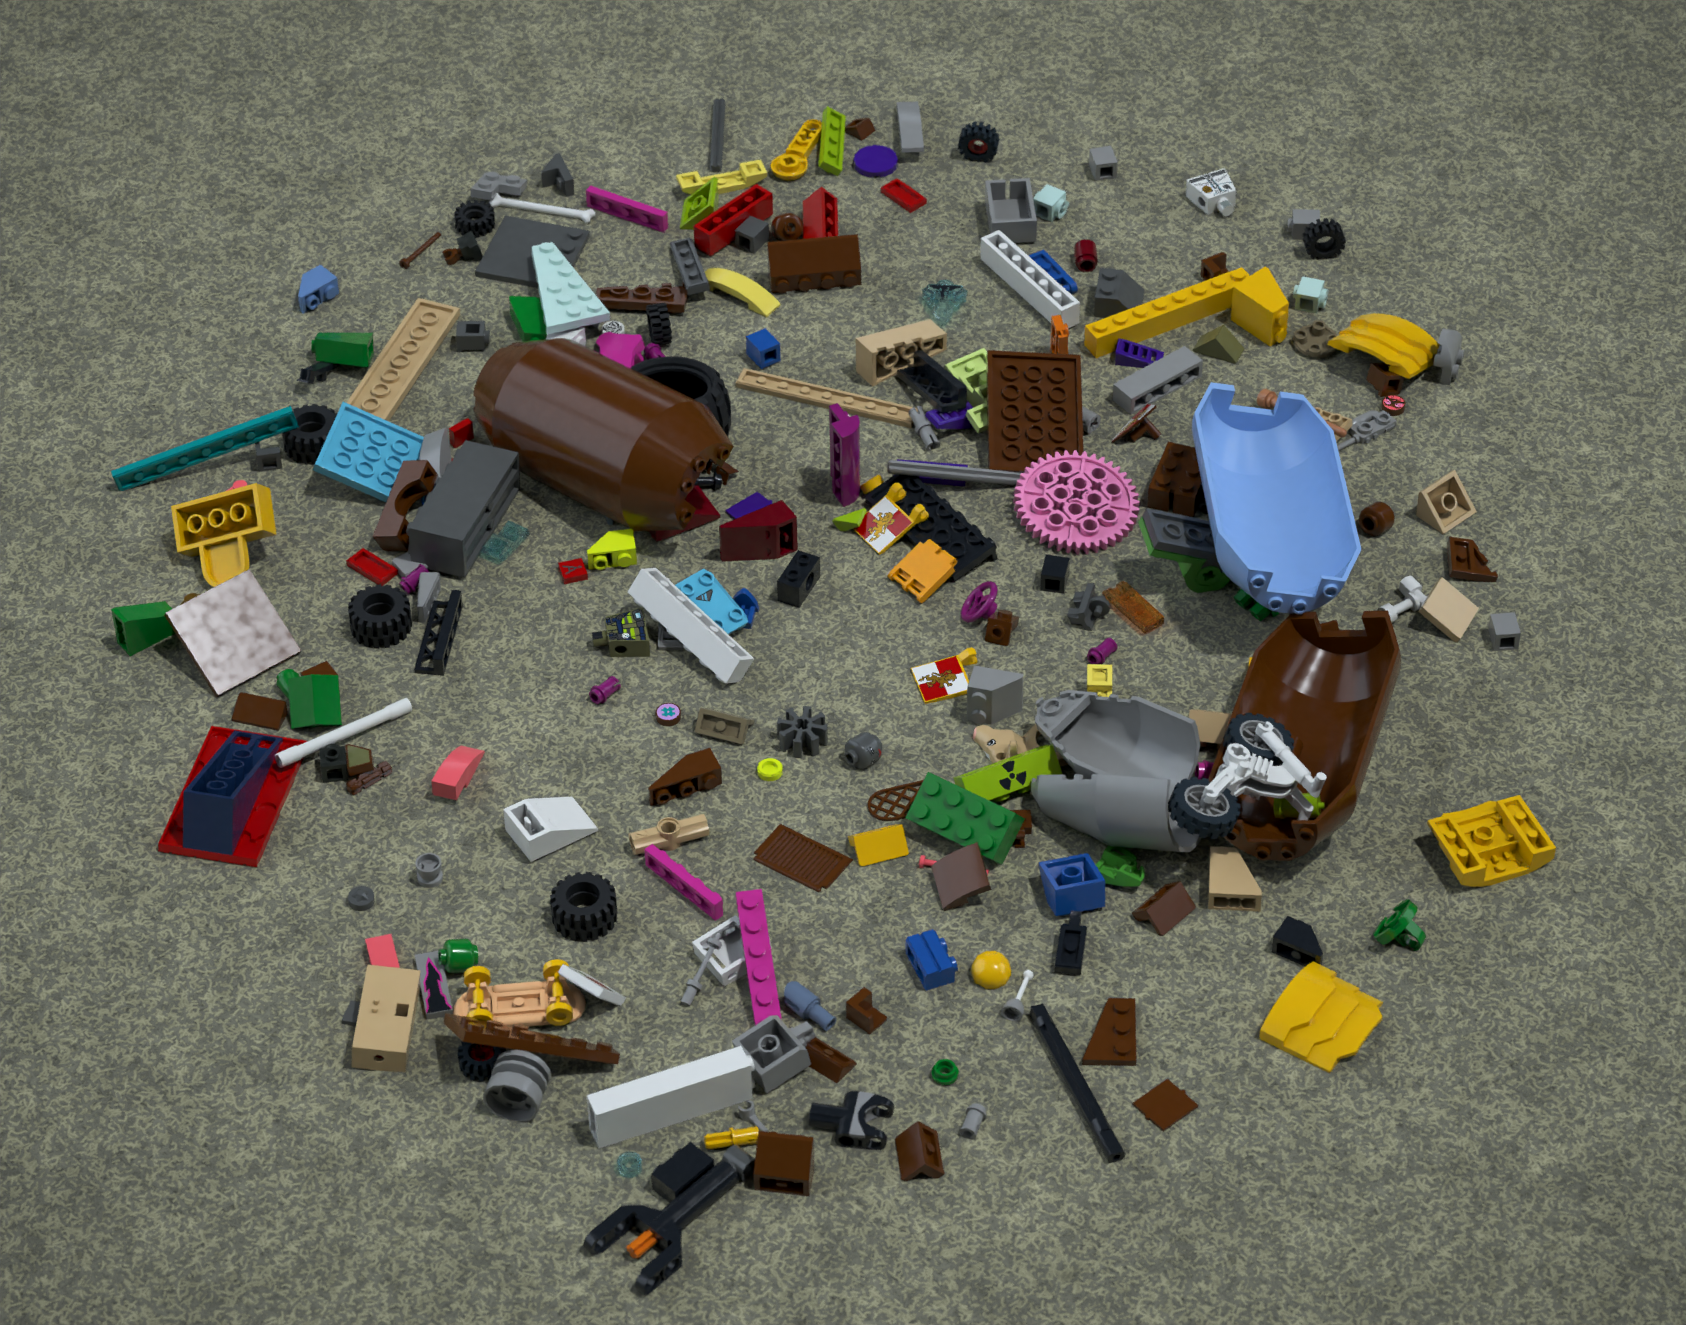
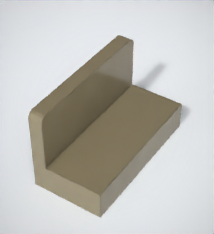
[694,708,755,744]

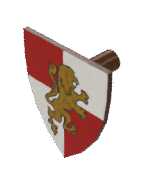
[1111,404,1161,443]

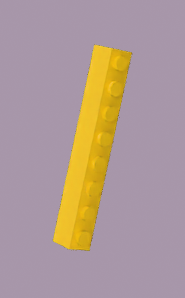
[1084,267,1250,358]

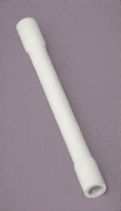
[275,698,412,768]

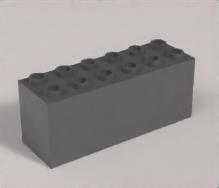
[406,440,520,578]

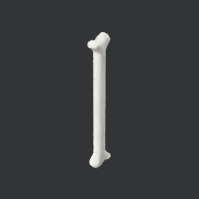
[488,193,596,224]

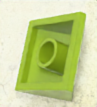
[680,177,719,230]

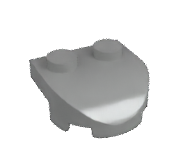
[1433,329,1465,385]

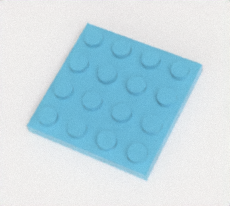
[313,402,424,502]

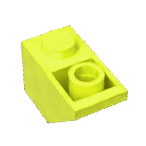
[587,529,637,570]

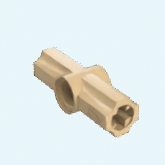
[629,814,709,855]

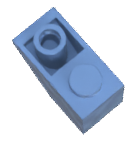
[298,265,339,314]

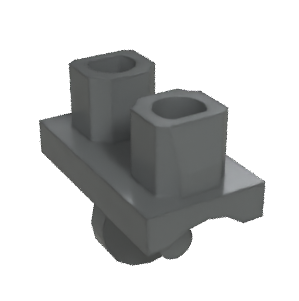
[1067,583,1111,631]

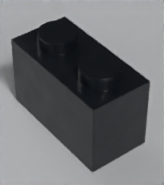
[651,1142,714,1203]

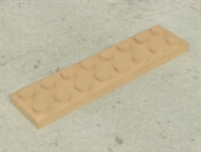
[347,298,460,421]

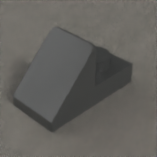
[541,153,575,197]

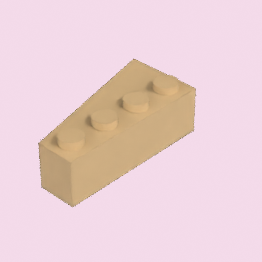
[856,319,947,386]

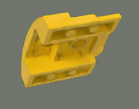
[1328,313,1440,379]
[1427,795,1556,887]
[1259,961,1383,1073]

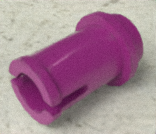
[644,343,666,360]
[399,564,429,594]
[1087,638,1117,664]
[589,676,621,704]

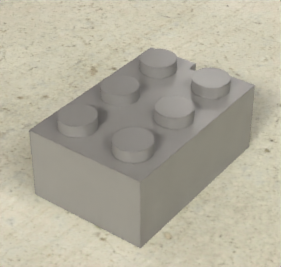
[985,178,1037,243]

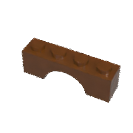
[372,460,438,551]

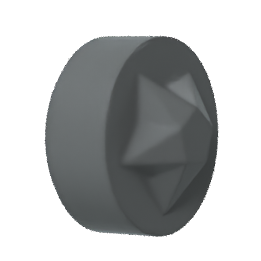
[348,886,375,911]

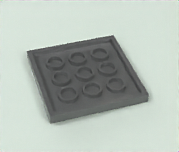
[475,215,590,288]

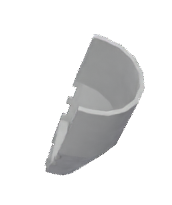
[1035,690,1200,802]
[1031,774,1201,852]

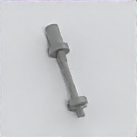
[680,933,722,1006]

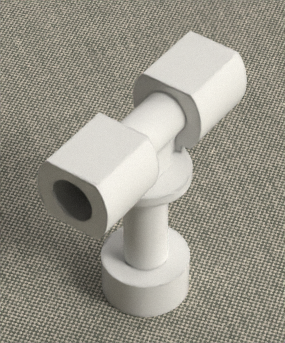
[1377,576,1427,623]

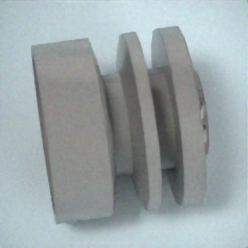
[483,1050,551,1122]

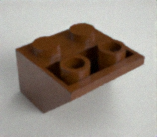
[754,1131,815,1196]

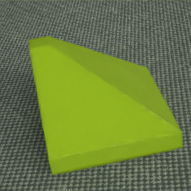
[832,508,867,532]

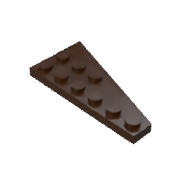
[443,1013,620,1065]

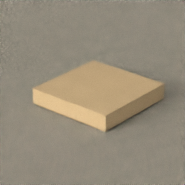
[1418,577,1479,642]

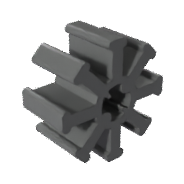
[777,706,828,758]

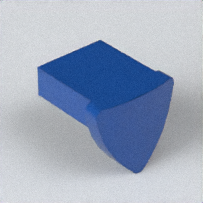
[732,588,759,629]

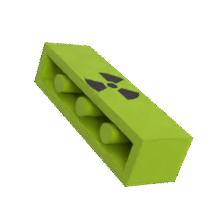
[953,745,1062,802]

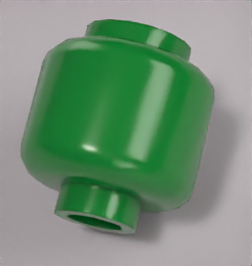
[438,938,478,974]

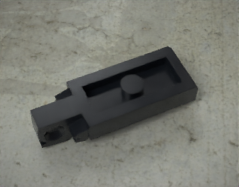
[1055,911,1087,975]

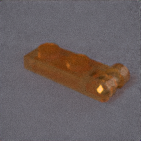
[1102,581,1164,634]

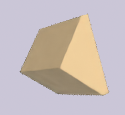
[1416,470,1477,534]

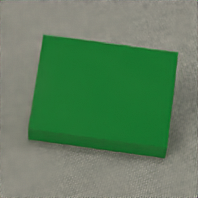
[288,674,342,729]

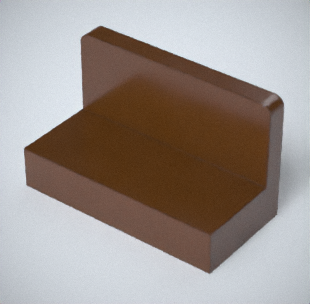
[1132,881,1196,936]
[895,1121,944,1182]

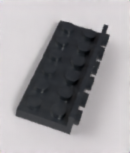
[864,474,998,582]

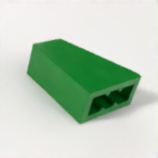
[509,296,547,342]
[311,333,374,367]
[111,601,176,657]

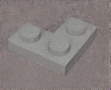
[470,172,527,200]

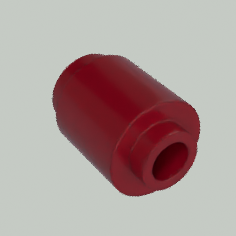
[1074,239,1098,272]

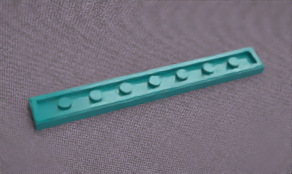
[111,406,299,492]

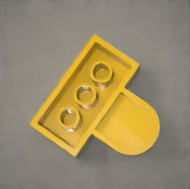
[171,483,277,587]

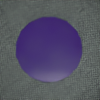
[854,145,898,178]

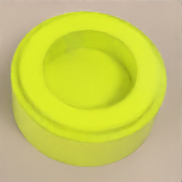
[757,758,783,781]

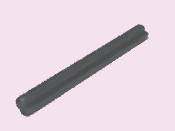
[710,98,725,172]

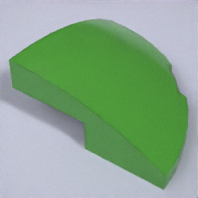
[1095,846,1145,887]

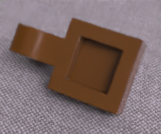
[1010,810,1032,848]

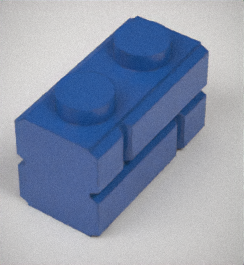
[905,929,958,991]

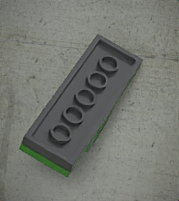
[1138,508,1230,593]

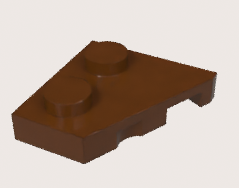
[1447,536,1498,582]

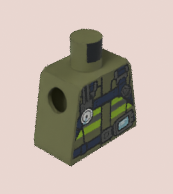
[592,608,650,657]

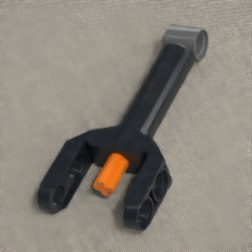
[583,1145,755,1296]

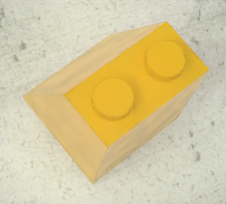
[1231,266,1289,347]

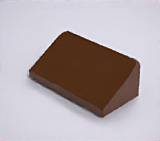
[232,692,288,731]
[805,1037,857,1084]

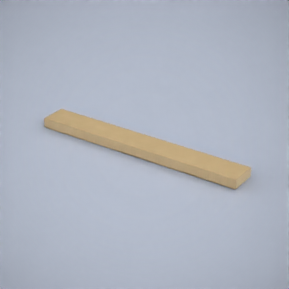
[736,368,918,428]

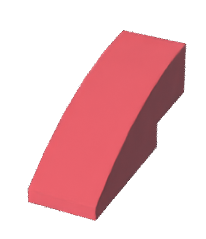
[431,746,485,800]

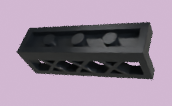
[897,350,967,413]
[414,590,463,676]

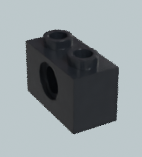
[777,550,820,608]

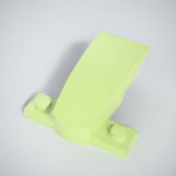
[944,348,988,433]

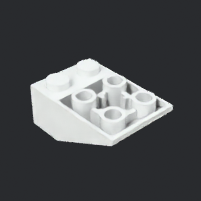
[503,797,598,862]

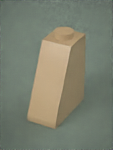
[1208,846,1262,912]

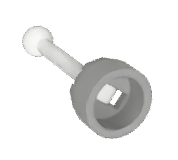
[1001,970,1033,1022]

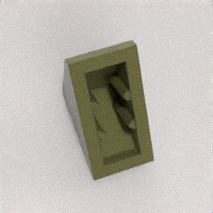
[1193,325,1244,364]

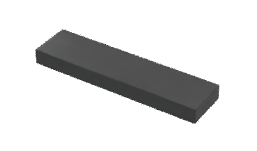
[669,238,710,295]

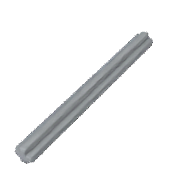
[887,460,1021,486]

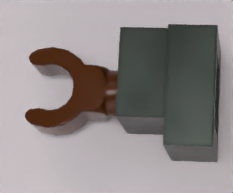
[442,231,483,265]

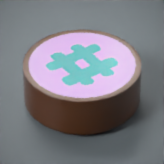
[656,703,681,726]

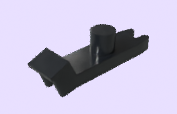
[297,361,340,384]

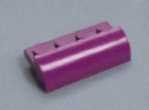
[829,403,861,507]

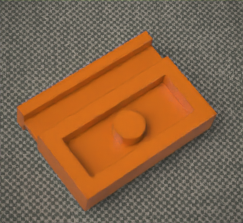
[1050,315,1069,354]

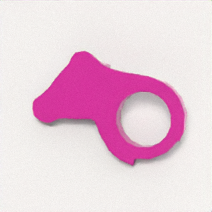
[596,332,645,368]

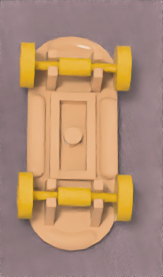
[453,959,586,1027]

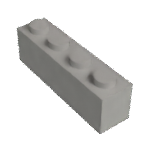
[1113,346,1203,415]

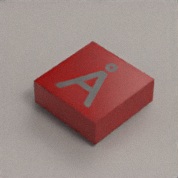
[558,558,588,585]

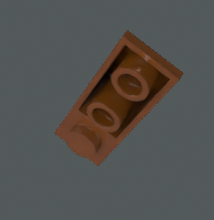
[648,748,722,806]

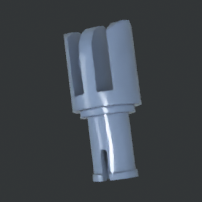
[784,981,837,1032]

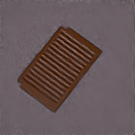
[753,824,853,892]

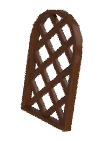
[868,780,924,821]

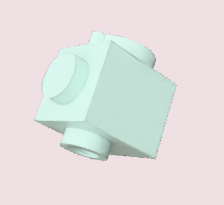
[1033,184,1069,222]
[1293,276,1329,314]

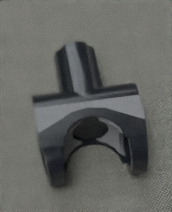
[809,1091,895,1150]

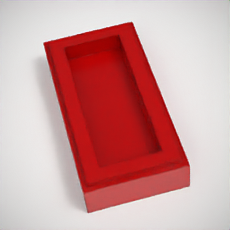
[881,178,927,213]
[346,548,398,586]

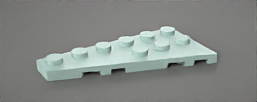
[531,242,610,334]

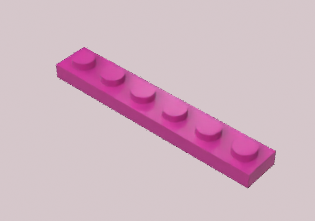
[735,889,782,1025]

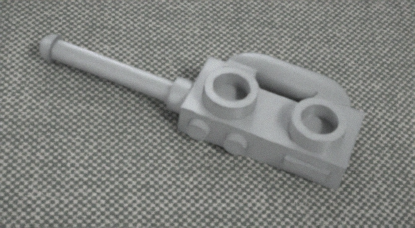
[1337,410,1397,451]

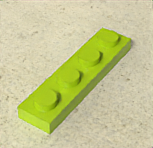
[819,106,846,176]

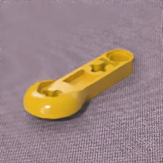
[770,119,822,181]

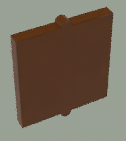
[1132,1079,1198,1132]

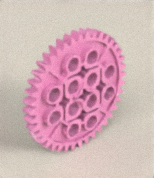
[1013,450,1140,555]

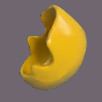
[970,951,1011,989]

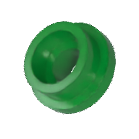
[931,1059,959,1085]

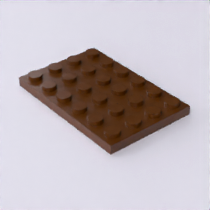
[986,350,1084,473]

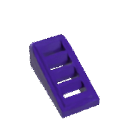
[1115,339,1164,368]
[925,402,973,429]

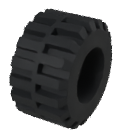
[282,404,337,465]
[348,584,412,649]
[550,872,617,942]

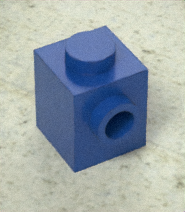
[746,328,781,369]

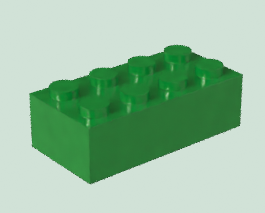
[905,772,1025,865]

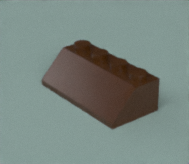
[767,234,861,293]

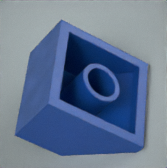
[1038,853,1105,916]

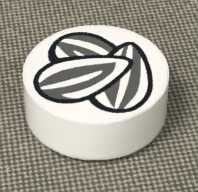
[602,321,625,334]

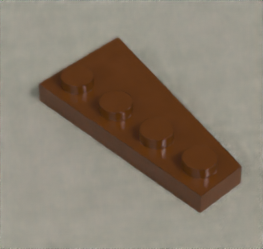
[595,282,689,314]

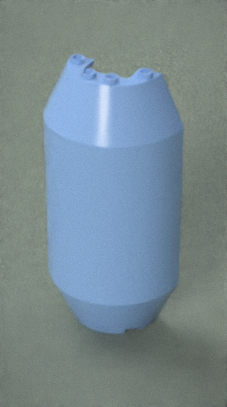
[1192,382,1361,614]

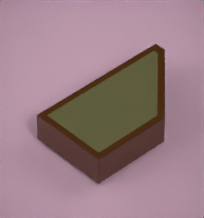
[345,744,374,776]

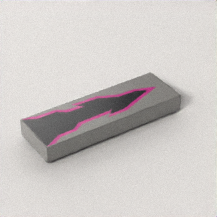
[415,951,453,1020]

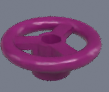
[961,581,998,623]

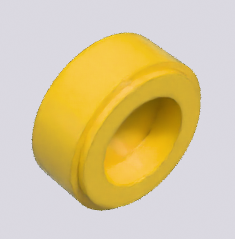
[860,475,884,495]

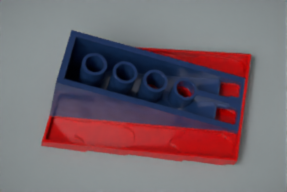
[158,726,307,867]

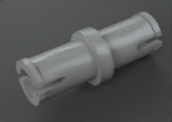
[908,406,940,451]

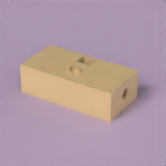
[352,964,421,1072]

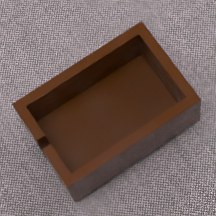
[1147,442,1203,518]

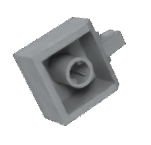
[732,1015,815,1094]

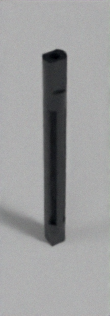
[1030,1004,1125,1163]

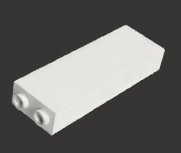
[587,1046,755,1148]

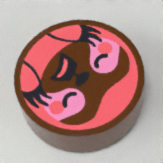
[1381,395,1405,416]

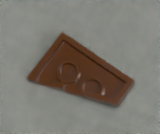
[1082,998,1137,1066]

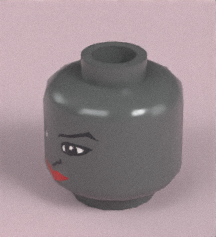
[844,732,882,769]

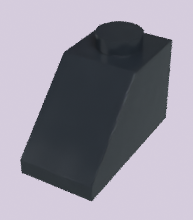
[1272,916,1323,966]

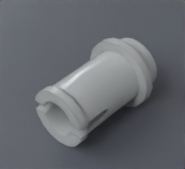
[959,1103,987,1139]

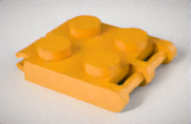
[887,539,957,603]

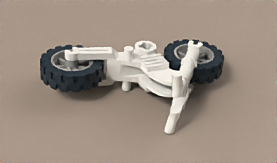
[1168,713,1327,839]

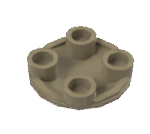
[1294,320,1338,358]

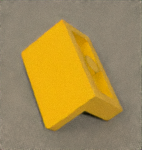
[848,824,909,866]

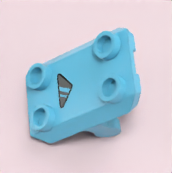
[675,569,748,635]

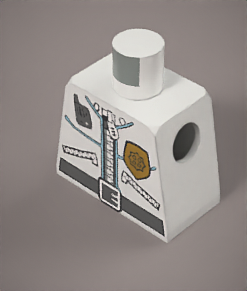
[1186,168,1236,216]

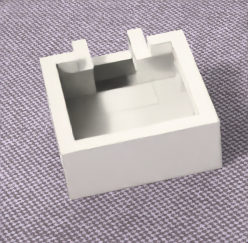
[692,915,772,986]

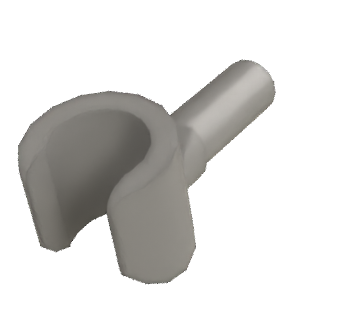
[738,1100,769,1132]

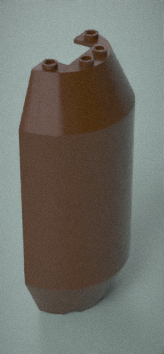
[473,338,734,531]
[1208,610,1401,861]

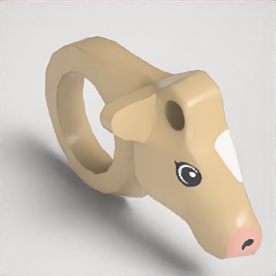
[972,724,1069,766]

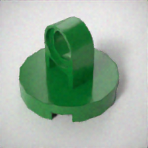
[1373,899,1426,951]

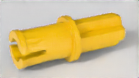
[704,1126,759,1150]

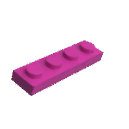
[586,185,668,233]
[644,844,723,921]

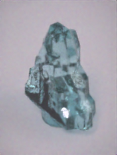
[922,280,968,325]

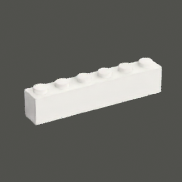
[981,230,1080,328]
[628,568,754,684]

